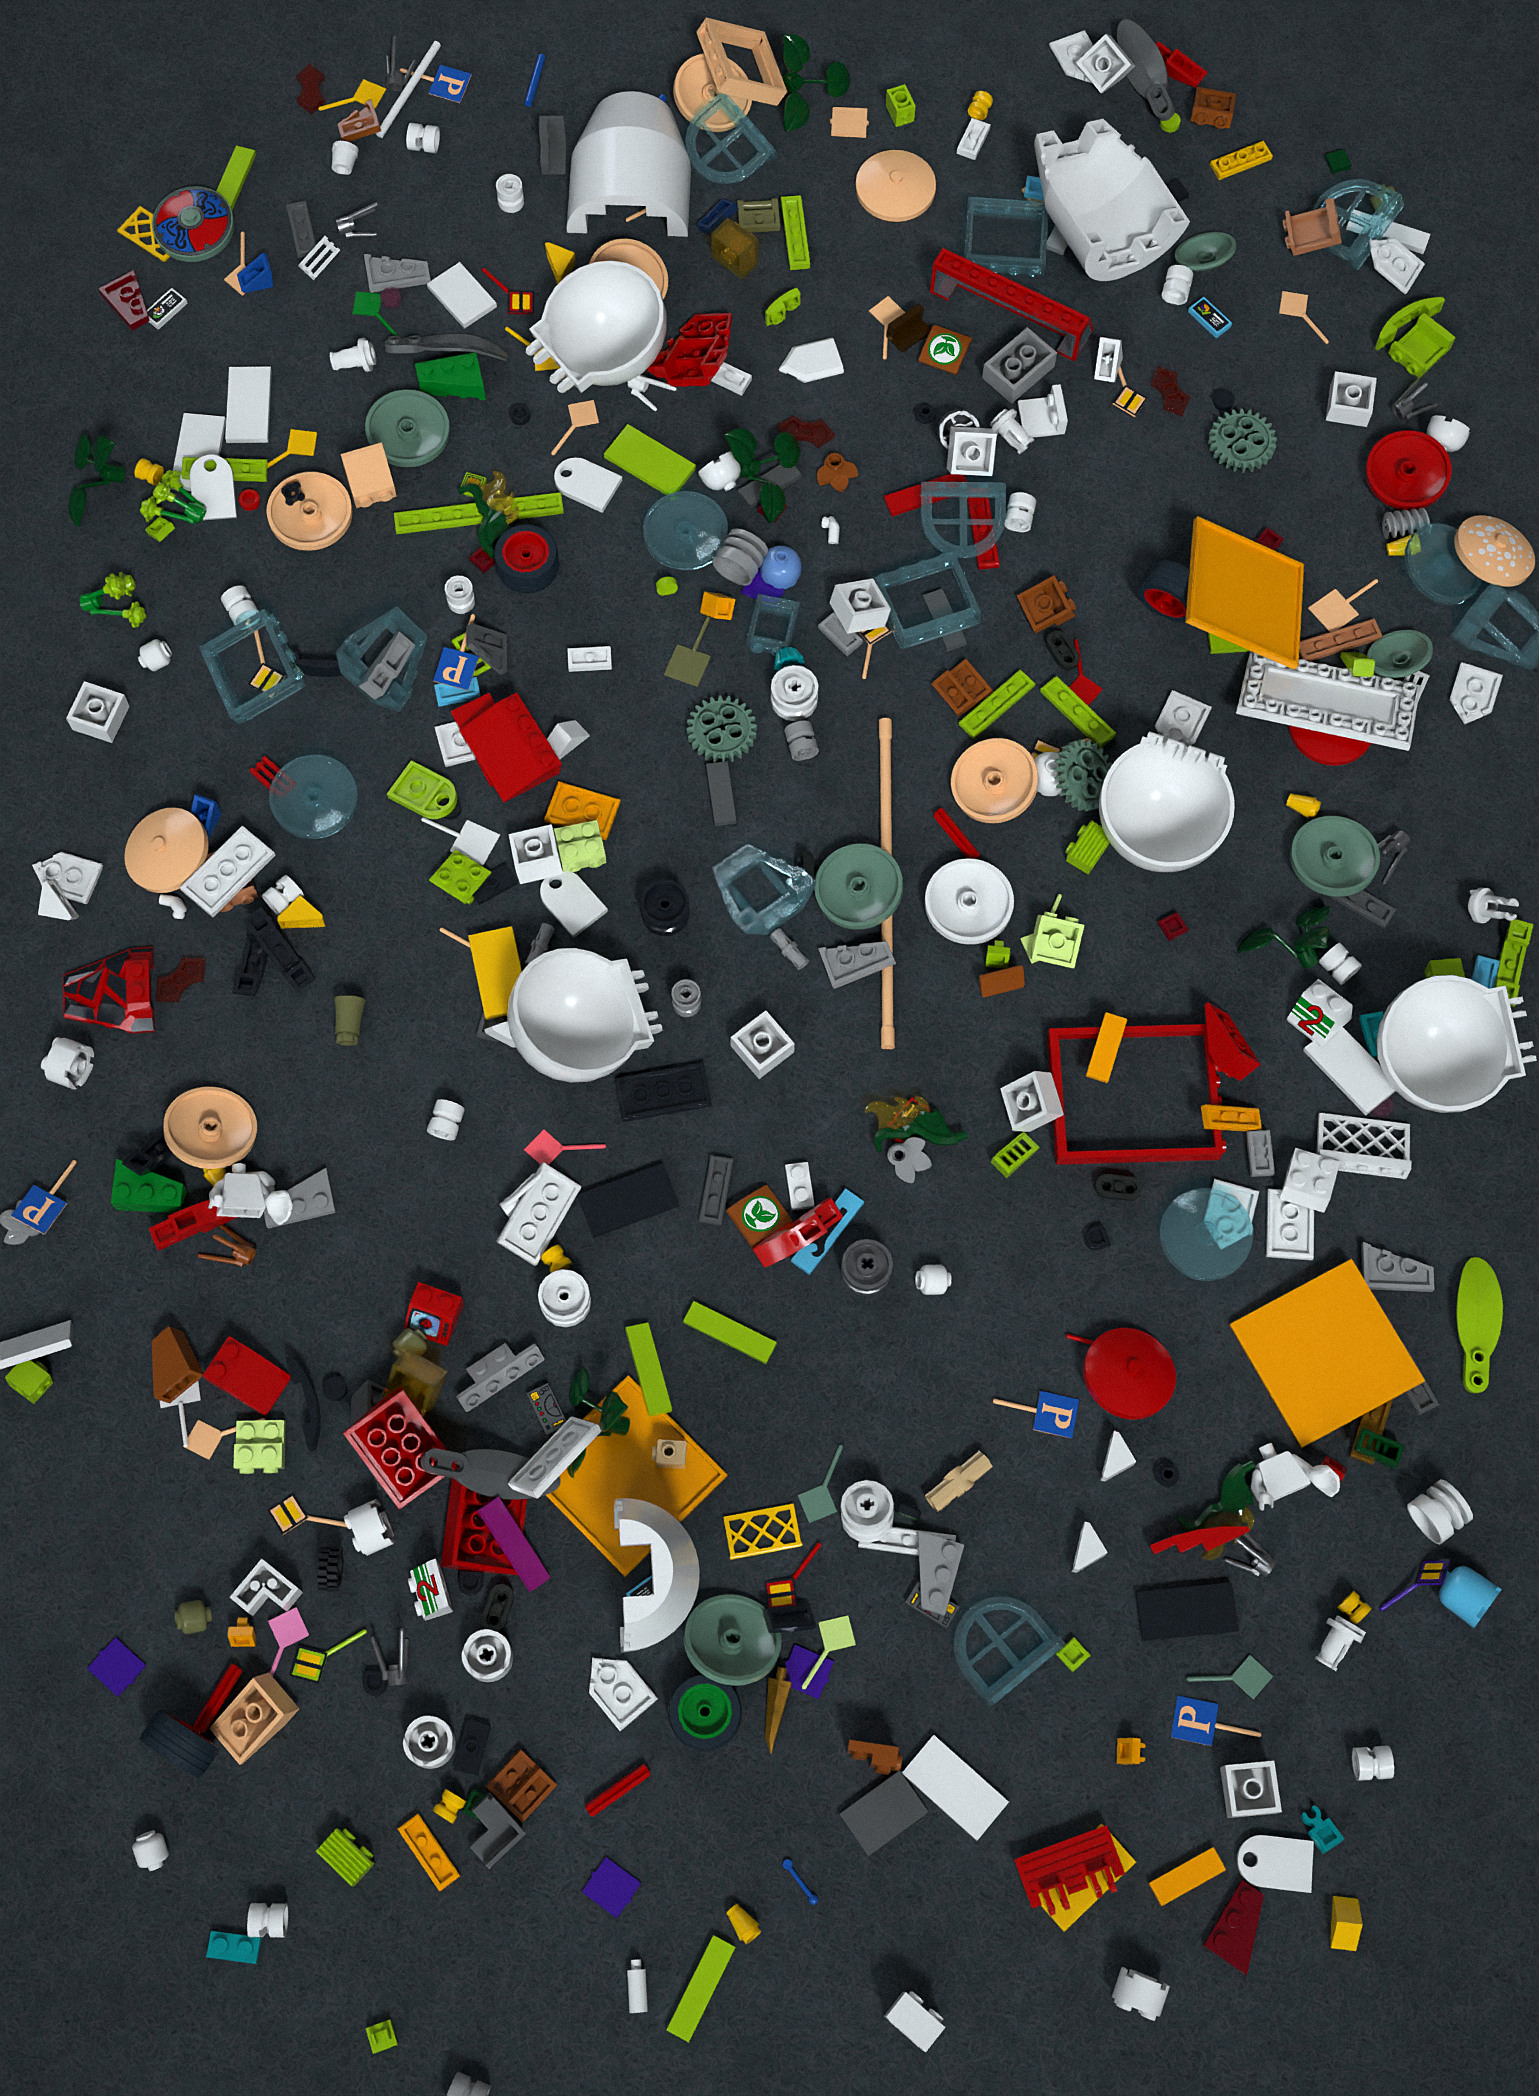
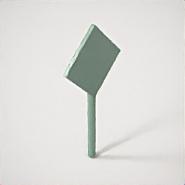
[798,1444,843,1523]
[1187,1655,1273,1700]

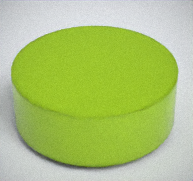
[1160,113,1181,132]
[656,577,678,596]

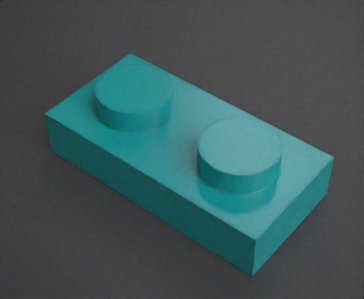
[1359,1011,1384,1059]
[206,1931,262,1964]

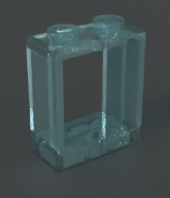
[747,594,800,656]

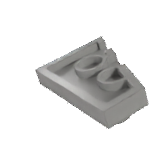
[364,254,431,293]
[818,942,896,989]
[264,1168,336,1229]
[1361,1242,1434,1292]
[918,1531,964,1616]

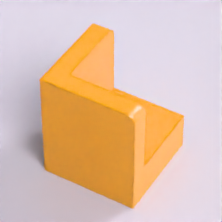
[700,592,735,620]

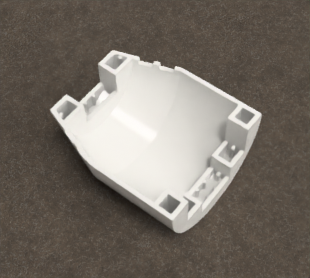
[567,92,691,237]
[1034,119,1190,281]
[613,1499,699,1652]

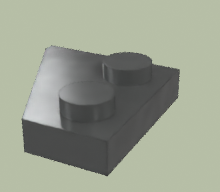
[466,623,507,675]

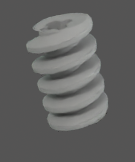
[1382,508,1430,539]

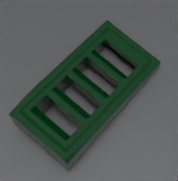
[1354,1427,1405,1469]

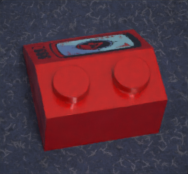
[404,1282,465,1346]

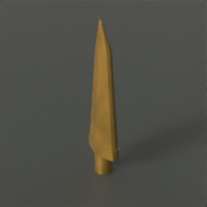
[765,1667,792,1753]

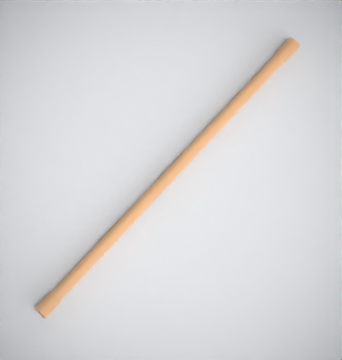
[879,718,895,1049]

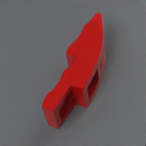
[752,1197,843,1268]
[148,1200,238,1251]

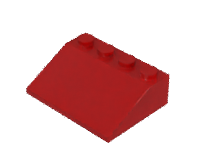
[459,692,562,803]
[343,1386,456,1510]
[441,1478,527,1575]

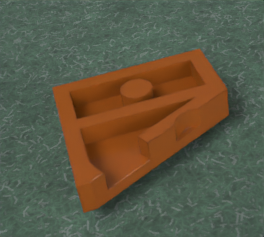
[337,100,381,142]

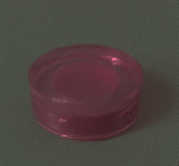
[380,287,402,309]
[1371,1097,1393,1117]

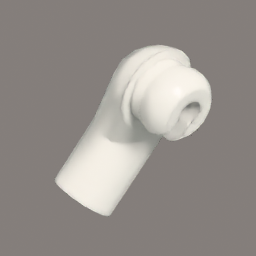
[822,516,839,544]
[159,894,187,919]
[246,1171,275,1193]

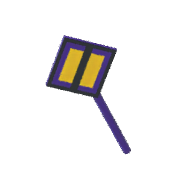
[1379,1559,1451,1611]

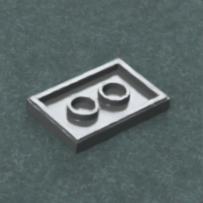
[839,1770,928,1856]

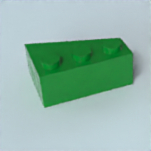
[415,352,486,400]
[111,1159,188,1213]

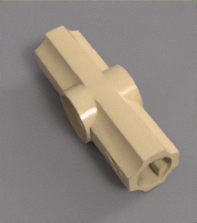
[925,1451,993,1512]

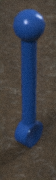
[783,1859,818,1905]

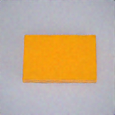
[544,781,621,841]

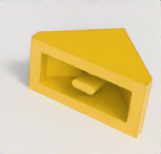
[545,242,576,284]
[278,895,325,929]
[1330,1896,1363,1951]

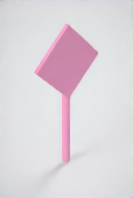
[268,1607,309,1677]

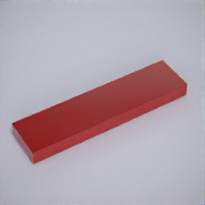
[884,474,969,517]
[966,491,1000,570]

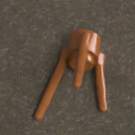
[197,1225,257,1267]

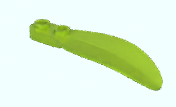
[1456,1257,1503,1393]

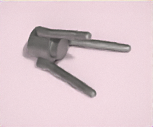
[386,36,416,91]
[336,202,379,239]
[1391,379,1438,420]
[1377,830,1410,885]
[1224,1521,1276,1577]
[371,1628,409,1686]

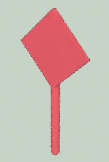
[524,1130,606,1165]

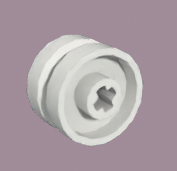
[771,665,818,721]
[538,1269,591,1327]
[841,1480,894,1543]

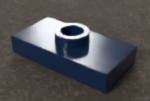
[696,198,739,235]

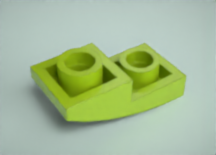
[765,288,801,326]

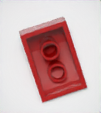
[1205,1002,1261,1081]
[203,1336,291,1417]

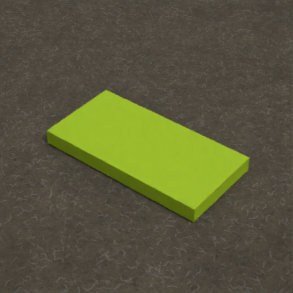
[604,424,696,499]

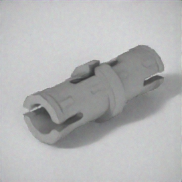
[525,923,555,965]
[770,928,809,970]

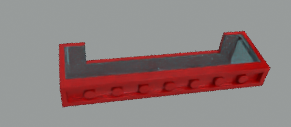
[930,248,1094,361]

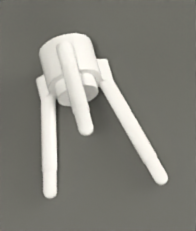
[628,374,677,411]
[500,1173,543,1218]

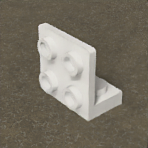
[1017,384,1068,438]

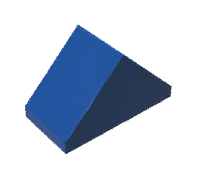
[237,253,273,293]
[191,794,222,839]

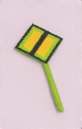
[289,1629,367,1684]

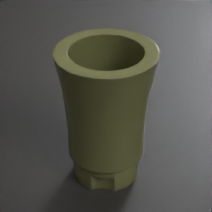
[334,996,366,1046]

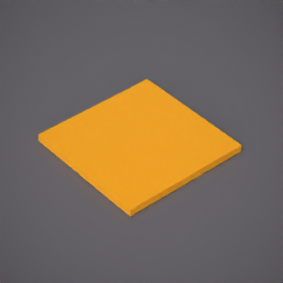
[1185,516,1304,670]
[1229,1259,1425,1448]
[546,1375,728,1577]

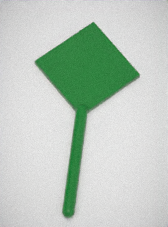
[353,292,401,338]

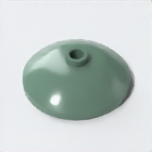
[1175,232,1236,271]
[1367,630,1433,678]

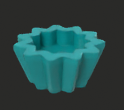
[774,647,805,671]

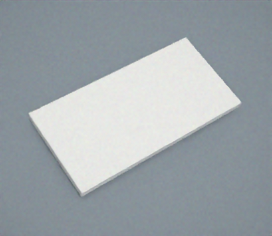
[1236,651,1421,751]

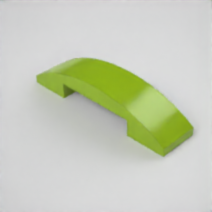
[1375,297,1445,351]
[1494,919,1533,1007]

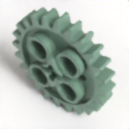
[1208,409,1277,473]
[687,695,757,763]
[1053,739,1112,811]

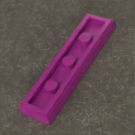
[477,1496,551,1592]

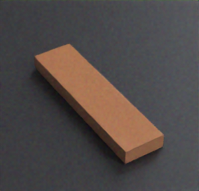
[1299,618,1383,662]

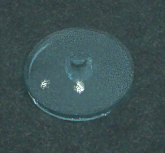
[643,491,728,570]
[1404,523,1482,605]
[269,755,358,839]
[1160,1188,1253,1281]

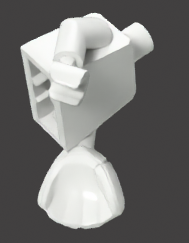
[208,1163,293,1225]
[1251,1443,1340,1511]

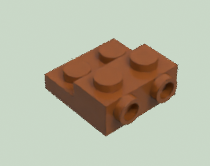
[1191,87,1236,129]
[1017,575,1077,633]
[846,1740,903,1775]

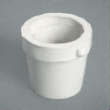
[332,141,359,175]

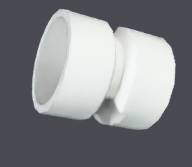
[406,122,440,153]
[496,174,524,213]
[1162,265,1194,305]
[1004,492,1036,532]
[445,576,475,614]
[221,586,259,627]
[262,875,304,916]
[1319,943,1362,985]
[427,1099,465,1140]
[1352,1745,1394,1781]
[247,1903,288,1937]

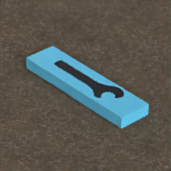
[791,1189,864,1275]

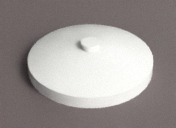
[925,859,1014,944]

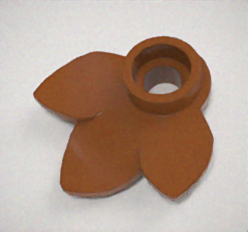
[817,453,858,492]

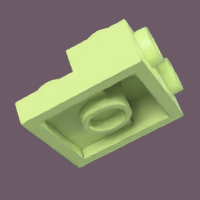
[554,820,606,872]
[1030,911,1084,968]
[234,1420,286,1474]

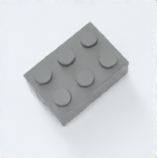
[982,327,1057,404]

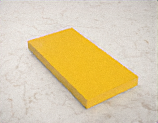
[468,926,522,1020]
[1038,1824,1136,1932]

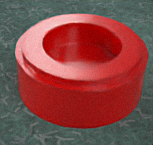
[239,489,261,511]

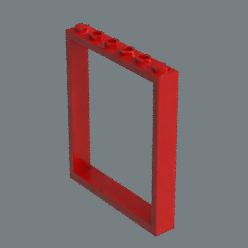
[1047,1024,1226,1165]

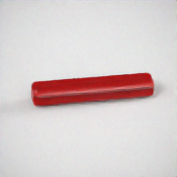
[934,808,980,860]
[193,1664,242,1733]
[585,1764,651,1816]

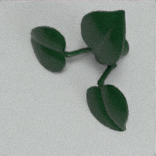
[782,34,850,132]
[724,429,800,523]
[68,434,125,527]
[1238,905,1331,968]
[567,1366,630,1478]

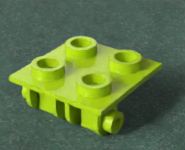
[429,849,491,904]

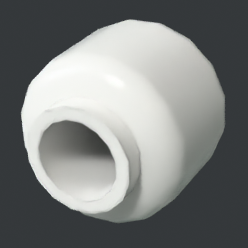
[138,639,172,671]
[915,1265,951,1295]
[132,1830,169,1871]

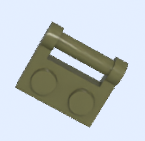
[737,198,780,233]

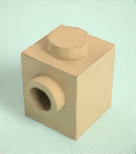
[652,1439,687,1469]

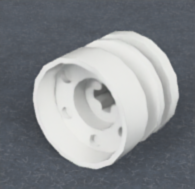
[1407,1479,1473,1545]

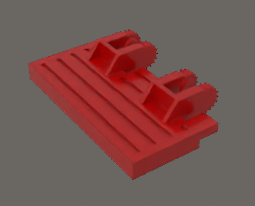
[1014,1825,1125,1916]

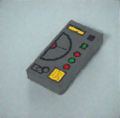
[527,1383,566,1437]
[905,1582,959,1629]

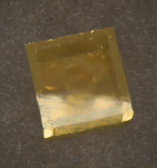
[711,218,759,280]
[383,1349,448,1418]

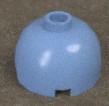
[760,545,802,589]

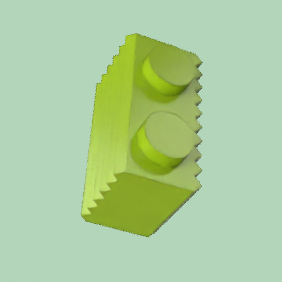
[1065,821,1110,875]
[316,1828,375,1887]

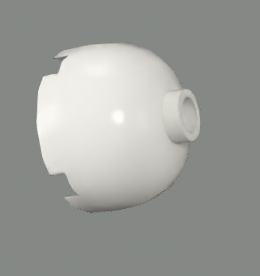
[1426,415,1470,452]
[698,451,741,491]
[1034,752,1062,796]

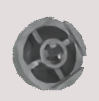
[938,409,980,449]

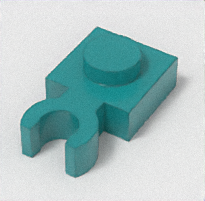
[1300,1805,1344,1854]

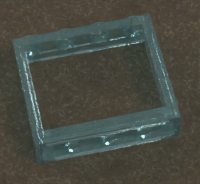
[964,197,1048,277]
[874,551,981,650]
[199,609,306,724]

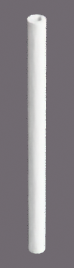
[376,41,441,138]

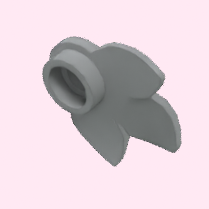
[887,1137,932,1183]
[0,1200,40,1245]

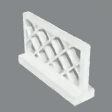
[1317,1113,1411,1179]

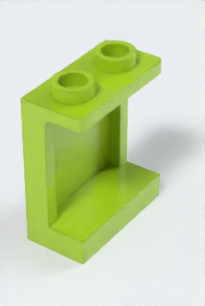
[1388,313,1456,378]

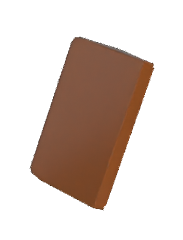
[978,965,1025,997]

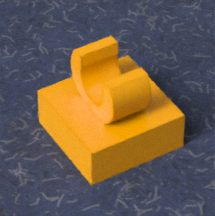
[228,1618,256,1647]
[1117,1738,1145,1765]

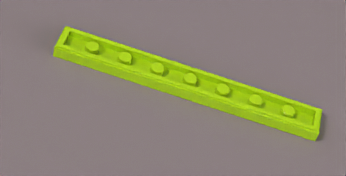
[394,492,564,534]

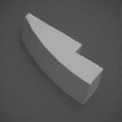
[359,631,415,700]

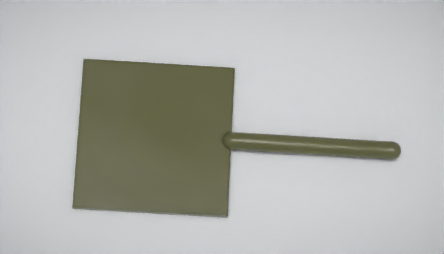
[664,616,711,687]

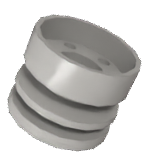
[713,528,768,586]

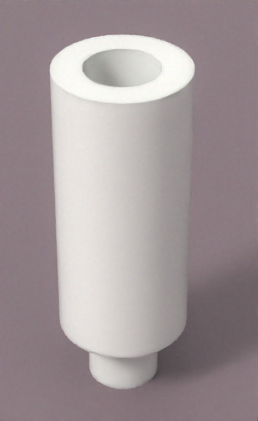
[627,1959,648,2013]

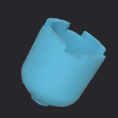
[1439,1566,1502,1628]

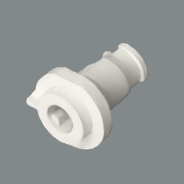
[330,338,376,372]
[990,409,1034,455]
[1468,888,1519,923]
[1315,1615,1366,1671]

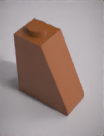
[152,1326,204,1404]

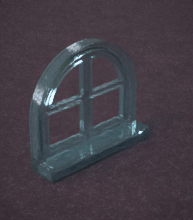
[685,93,777,184]
[1312,179,1404,271]
[920,482,1006,558]
[953,1597,1066,1708]

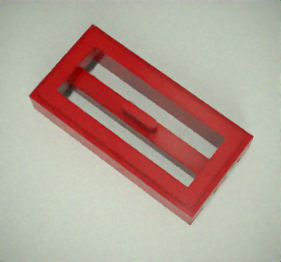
[249,756,296,800]

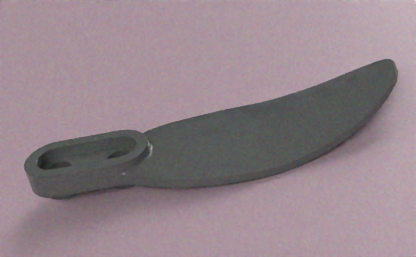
[1117,19,1175,121]
[384,334,508,361]
[421,1449,560,1500]

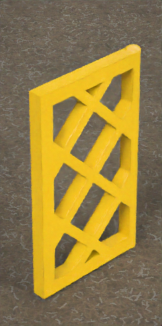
[117,206,170,262]
[723,1504,802,1560]

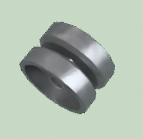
[841,1239,893,1296]

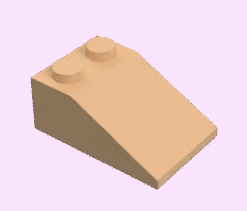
[341,442,396,508]
[209,1672,299,1765]

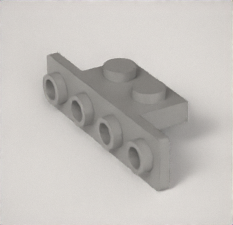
[457,1343,544,1412]

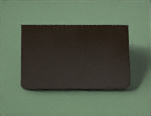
[886,304,932,352]

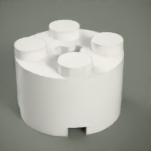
[41,1037,94,1089]
[344,1499,395,1556]
[462,1629,513,1682]
[403,1716,456,1769]
[1112,1967,1170,2021]

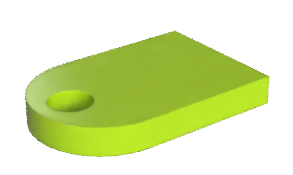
[387,760,457,819]

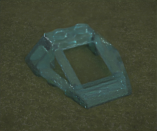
[1450,583,1539,671]
[336,606,427,712]
[712,844,816,935]

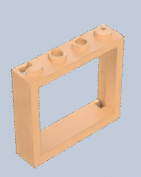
[697,17,787,106]

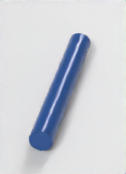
[524,54,546,107]

